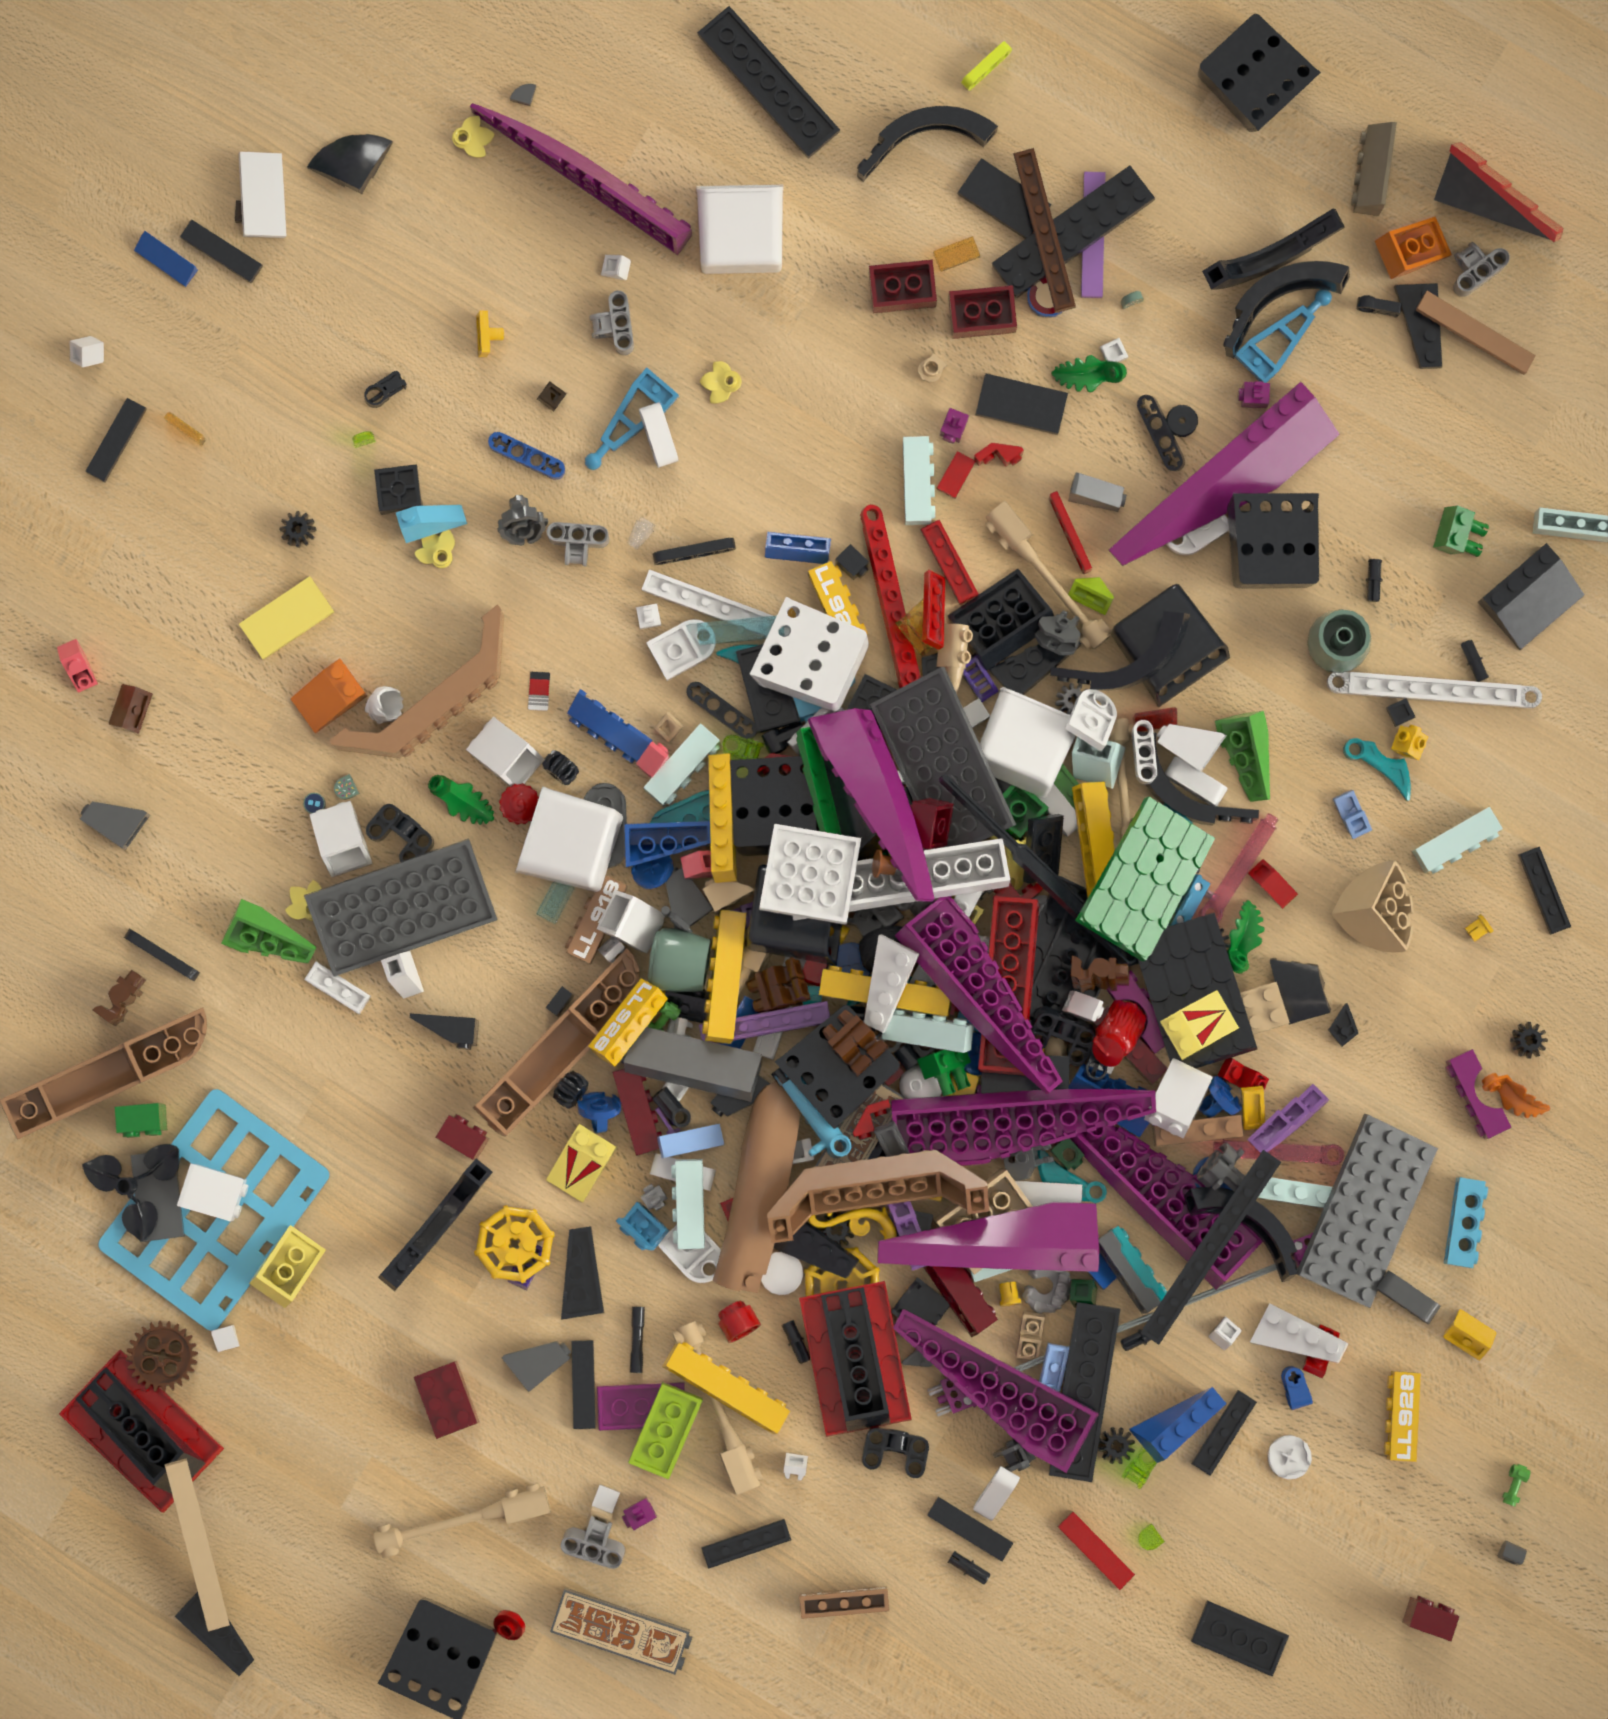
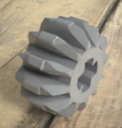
[1055,683,1088,715]

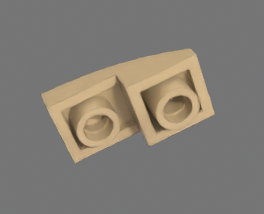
[1016,1311,1045,1360]

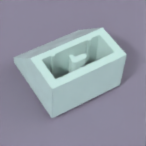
[1072,737,1126,789]

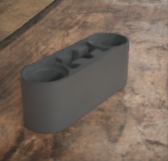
[1376,1270,1441,1324]

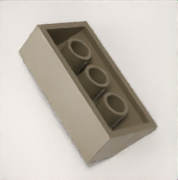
[1351,122,1397,216]

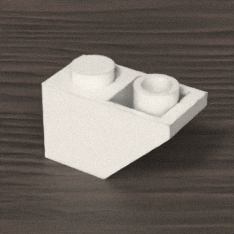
[381,951,424,999]
[1062,991,1104,1022]

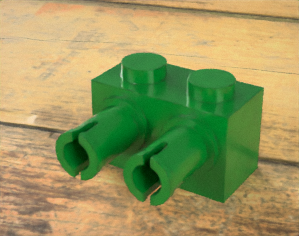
[1433,505,1489,557]
[917,1049,971,1097]

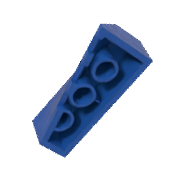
[567,689,653,764]
[625,821,711,868]
[1069,1064,1150,1138]
[1129,1387,1227,1463]

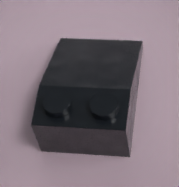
[410,1013,479,1050]

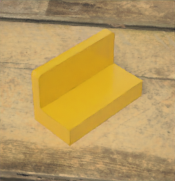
[1443,1309,1496,1361]

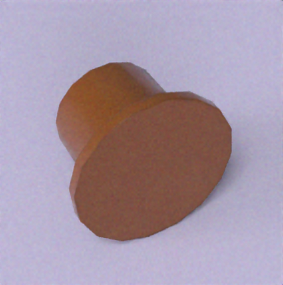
[872,850,897,878]

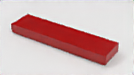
[1049,491,1092,574]
[920,519,979,605]
[922,570,945,650]
[1057,1511,1135,1590]

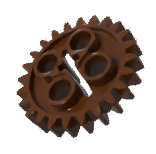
[126,1321,198,1393]

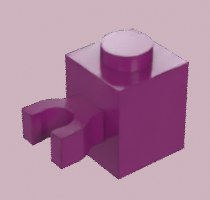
[1238,381,1270,409]
[940,408,969,444]
[622,1497,657,1531]

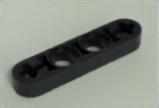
[1137,395,1185,471]
[652,538,736,565]
[686,682,757,740]
[124,928,200,982]

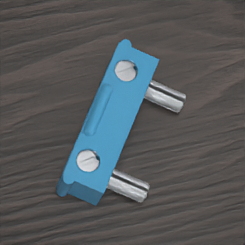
[1167,874,1217,927]

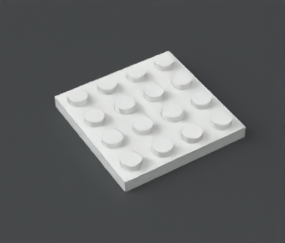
[759,824,861,924]

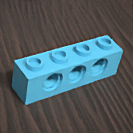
[1443,1177,1488,1268]

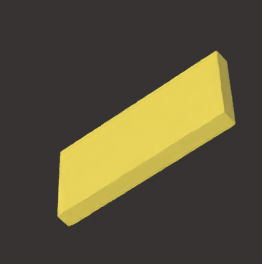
[239,576,334,660]

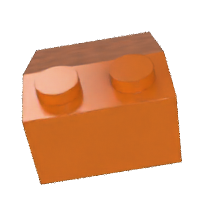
[1375,216,1452,279]
[290,658,368,734]

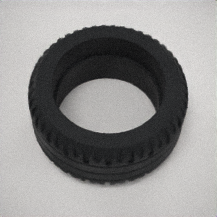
[859,926,903,972]

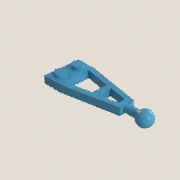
[1235,289,1332,383]
[585,368,679,470]

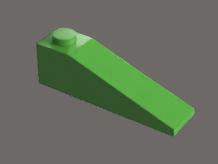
[1215,711,1270,802]
[221,899,316,964]

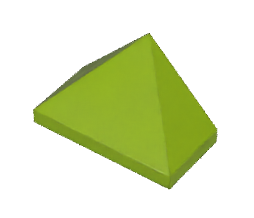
[1068,577,1114,615]

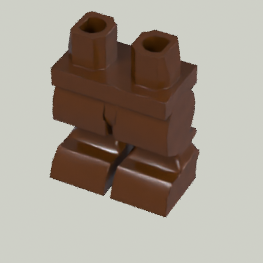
[1071,956,1130,992]
[747,957,811,1013]
[92,970,146,1026]
[822,1010,888,1077]

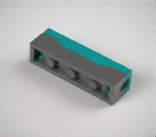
[1098,1226,1167,1315]

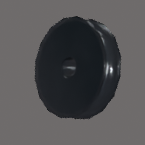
[1166,405,1198,437]

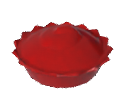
[499,783,539,825]

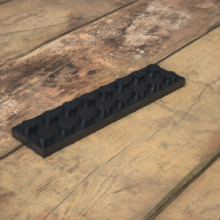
[697,6,840,159]
[992,165,1155,298]
[1049,1302,1121,1482]

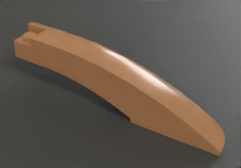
[473,948,640,1137]
[0,1007,207,1140]
[713,1081,801,1293]

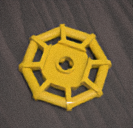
[474,1205,555,1284]
[803,1246,880,1296]

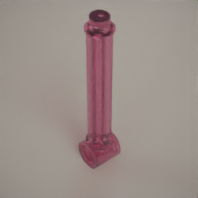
[1199,813,1279,923]
[1213,1139,1345,1166]

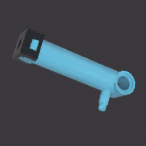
[771,1059,851,1158]

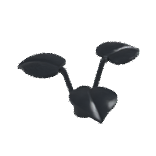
[82,1144,180,1241]

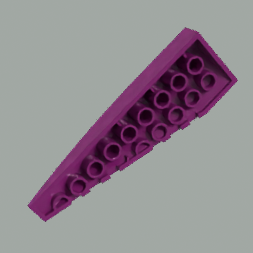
[807,708,935,902]
[895,896,1063,1094]
[877,1202,1099,1272]
[893,1309,1099,1473]

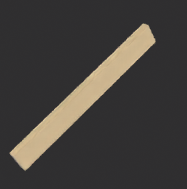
[165,1459,230,1631]

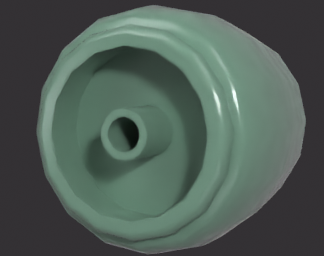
[1307,609,1372,673]
[648,928,711,992]

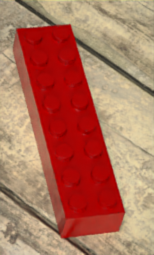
[978,896,1040,1076]

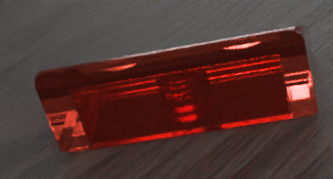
[1132,707,1177,731]

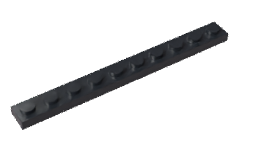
[1141,1150,1281,1345]

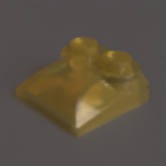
[895,599,934,657]

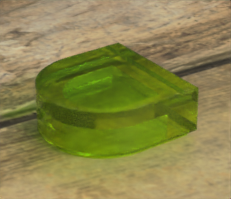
[352,431,376,448]
[1138,1523,1165,1550]

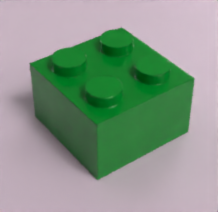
[1003,785,1049,842]
[115,1103,168,1138]

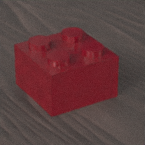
[910,798,954,849]
[435,1114,490,1160]
[1402,1595,1460,1642]

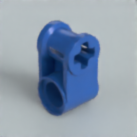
[1281,1366,1313,1411]

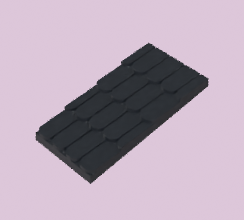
[1030,876,1111,1022]
[1138,913,1258,1069]

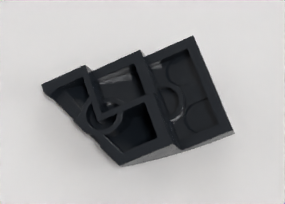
[1270,958,1331,1025]

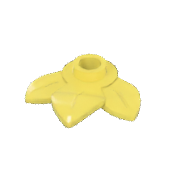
[452,116,495,158]
[700,361,742,404]
[415,530,455,568]
[285,880,322,921]

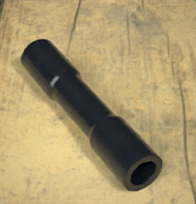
[630,1307,645,1373]

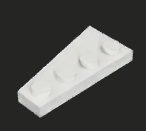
[864,934,919,1033]
[1250,1303,1348,1363]

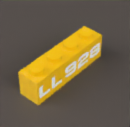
[808,561,868,635]
[588,978,668,1067]
[1384,1371,1421,1462]

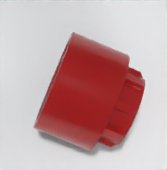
[718,1300,761,1343]

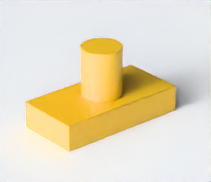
[476,310,504,357]

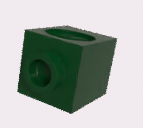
[1050,1138,1085,1170]
[1070,1279,1097,1308]

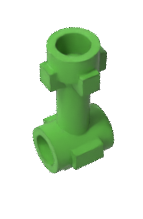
[648,1001,681,1031]
[1502,1464,1531,1507]

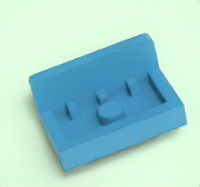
[616,1202,669,1251]

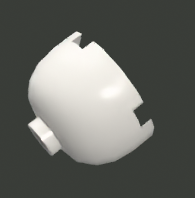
[899,1065,942,1099]

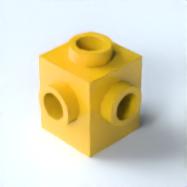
[1391,725,1428,760]

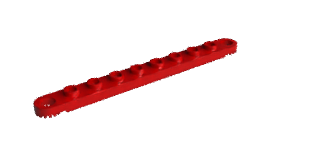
[860,504,921,688]

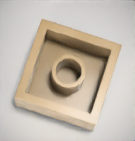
[1240,982,1290,1035]

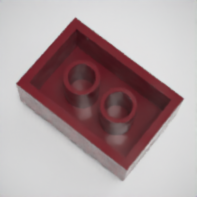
[869,259,937,314]
[948,285,1017,339]
[414,1360,480,1439]

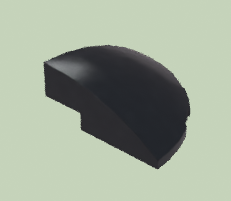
[307,134,393,194]

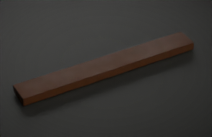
[1013,148,1076,313]

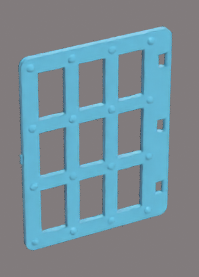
[98,1089,330,1331]

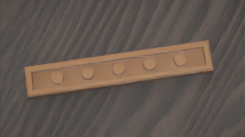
[1416,291,1536,375]

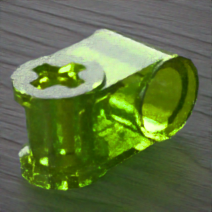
[722,735,764,759]
[1121,1447,1157,1489]

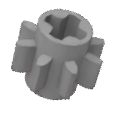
[640,1184,668,1211]

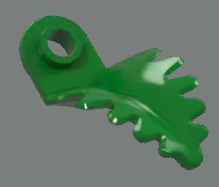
[1051,355,1127,392]
[428,775,494,825]
[1227,900,1265,974]

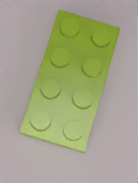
[628,1382,703,1479]

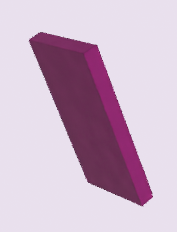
[597,1382,685,1431]

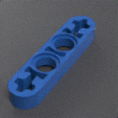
[488,432,566,480]

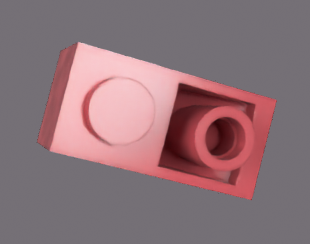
[57,639,98,693]
[636,741,669,778]
[681,851,713,879]

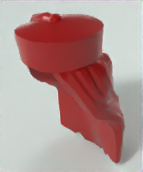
[1093,1000,1147,1067]

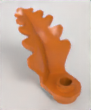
[1482,1073,1550,1118]

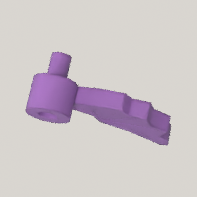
[655,1107,681,1135]

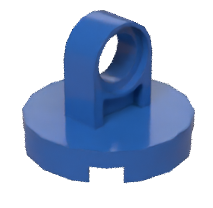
[1199,1076,1242,1118]
[577,1092,621,1134]

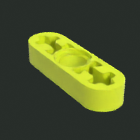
[961,41,1012,91]

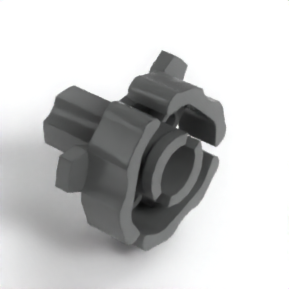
[497,495,548,546]
[1197,1142,1245,1192]

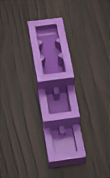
[1247,1084,1329,1153]
[887,1201,924,1271]

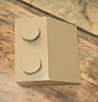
[703,878,754,915]

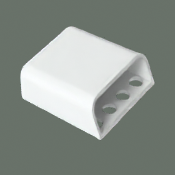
[696,184,784,274]
[750,597,869,712]
[979,687,1076,798]
[515,786,623,892]

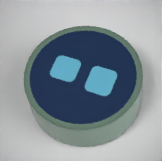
[303,793,326,814]

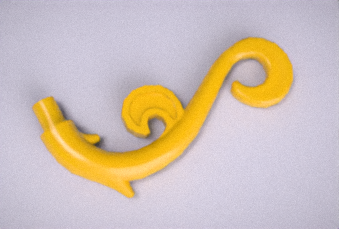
[808,1207,897,1239]

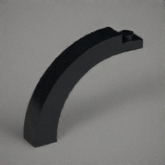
[1184,1187,1297,1282]

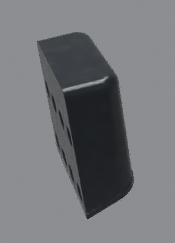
[1198,14,1321,132]
[1227,493,1319,589]
[1111,584,1230,707]
[730,756,820,856]
[746,864,842,966]
[775,1005,900,1129]
[377,1597,497,1719]

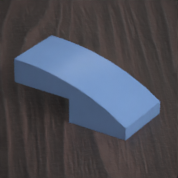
[1333,790,1372,839]

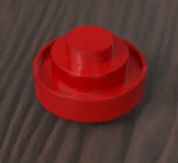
[493,1610,526,1641]

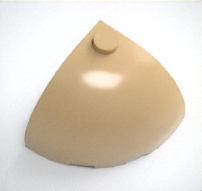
[1332,860,1414,953]

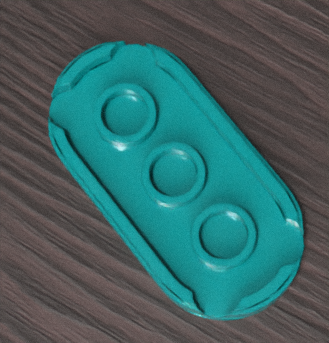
[650,790,710,823]

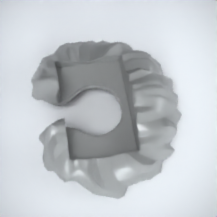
[1022,1270,1072,1314]

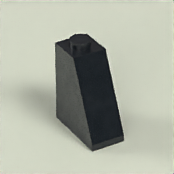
[710,1075,770,1117]

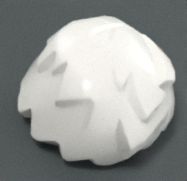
[365,686,403,724]

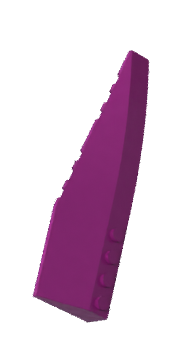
[470,103,692,255]
[1108,382,1340,566]
[891,1089,1156,1166]
[1070,1125,1263,1290]

